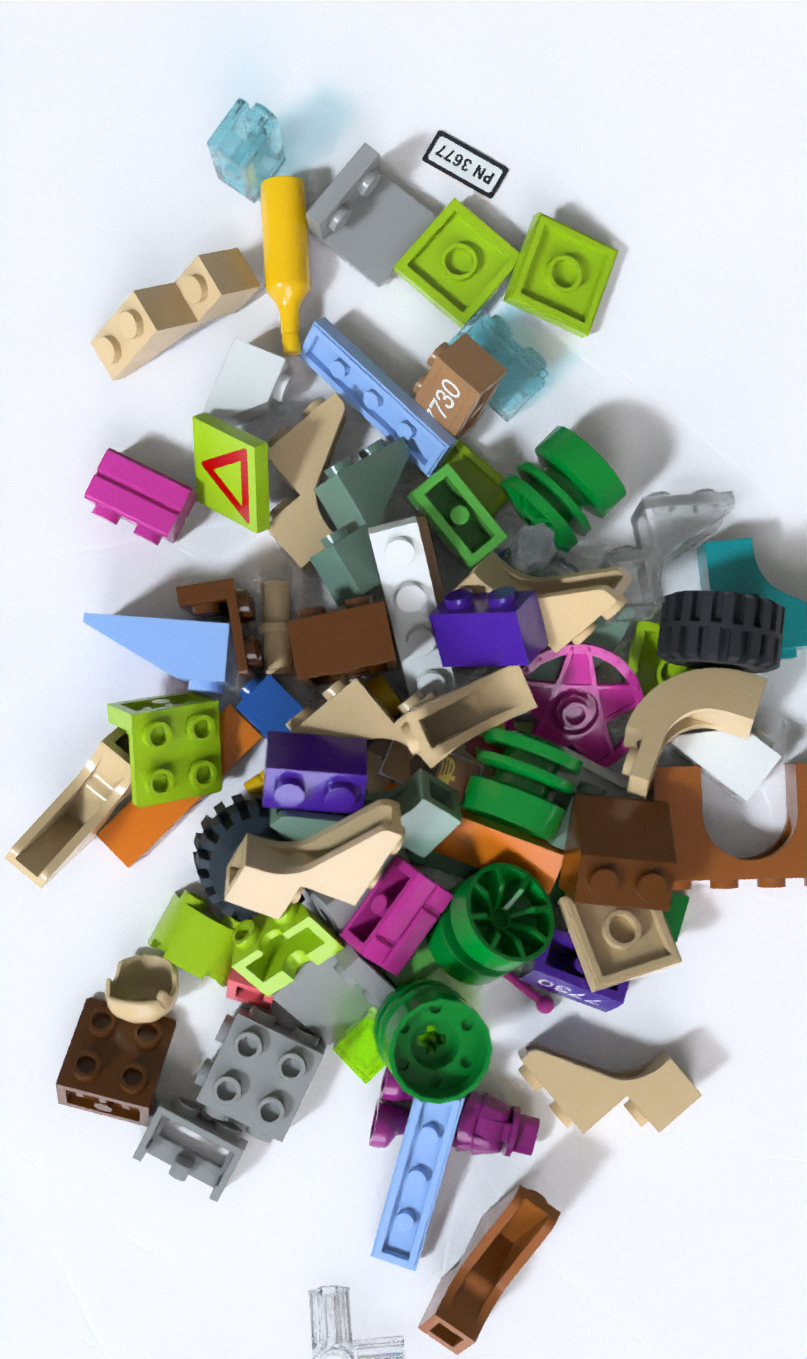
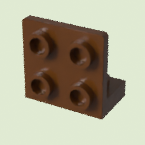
[176,578,263,680]
[56,997,176,1127]

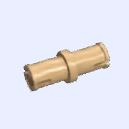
[258,580,293,675]

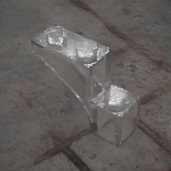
[597,488,735,623]

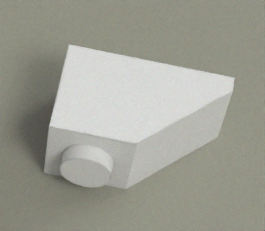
[202,338,293,427]
[666,726,782,802]

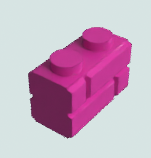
[84,447,197,546]
[340,854,454,976]

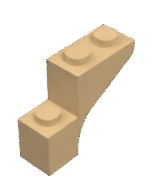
[90,247,261,381]
[267,393,346,574]
[452,550,634,653]
[401,666,537,763]
[285,676,456,768]
[5,727,132,889]
[224,799,405,920]
[518,1042,702,1134]

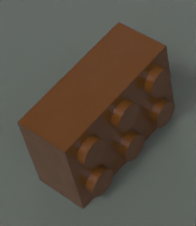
[286,596,398,688]

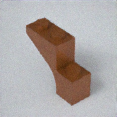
[417,1185,561,1355]

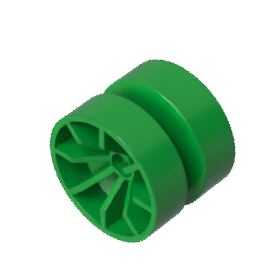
[426,863,555,985]

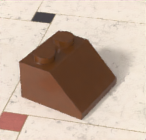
[559,792,677,911]

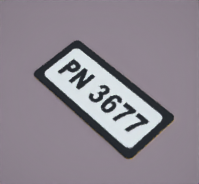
[422,130,508,199]

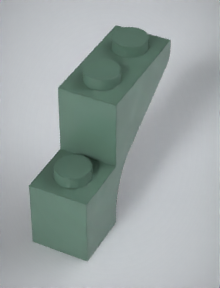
[309,437,410,607]
[270,768,462,858]

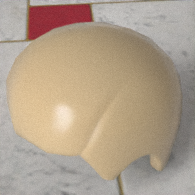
[105,954,179,1024]

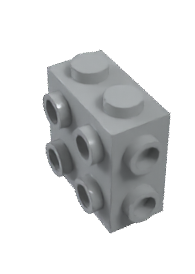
[194,1005,326,1143]

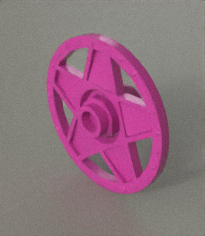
[503,642,644,768]

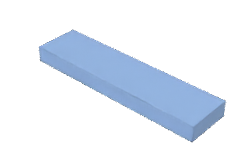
[298,317,458,477]
[370,1095,466,1271]

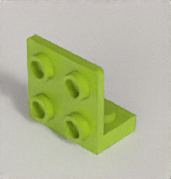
[107,690,222,808]

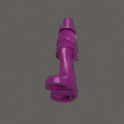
[369,1066,540,1157]

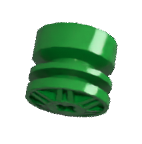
[500,426,627,553]
[460,728,583,842]
[373,979,493,1104]

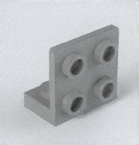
[305,142,435,287]
[271,930,397,1045]

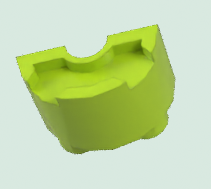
[148,889,242,987]
[231,902,345,997]

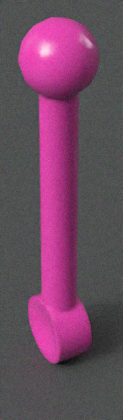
[503,971,554,1014]

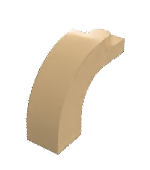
[622,668,767,799]

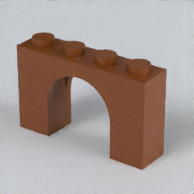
[647,763,807,890]

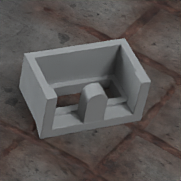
[132,1096,248,1202]

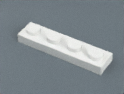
[368,516,457,697]

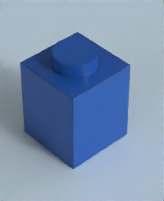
[236,674,304,738]

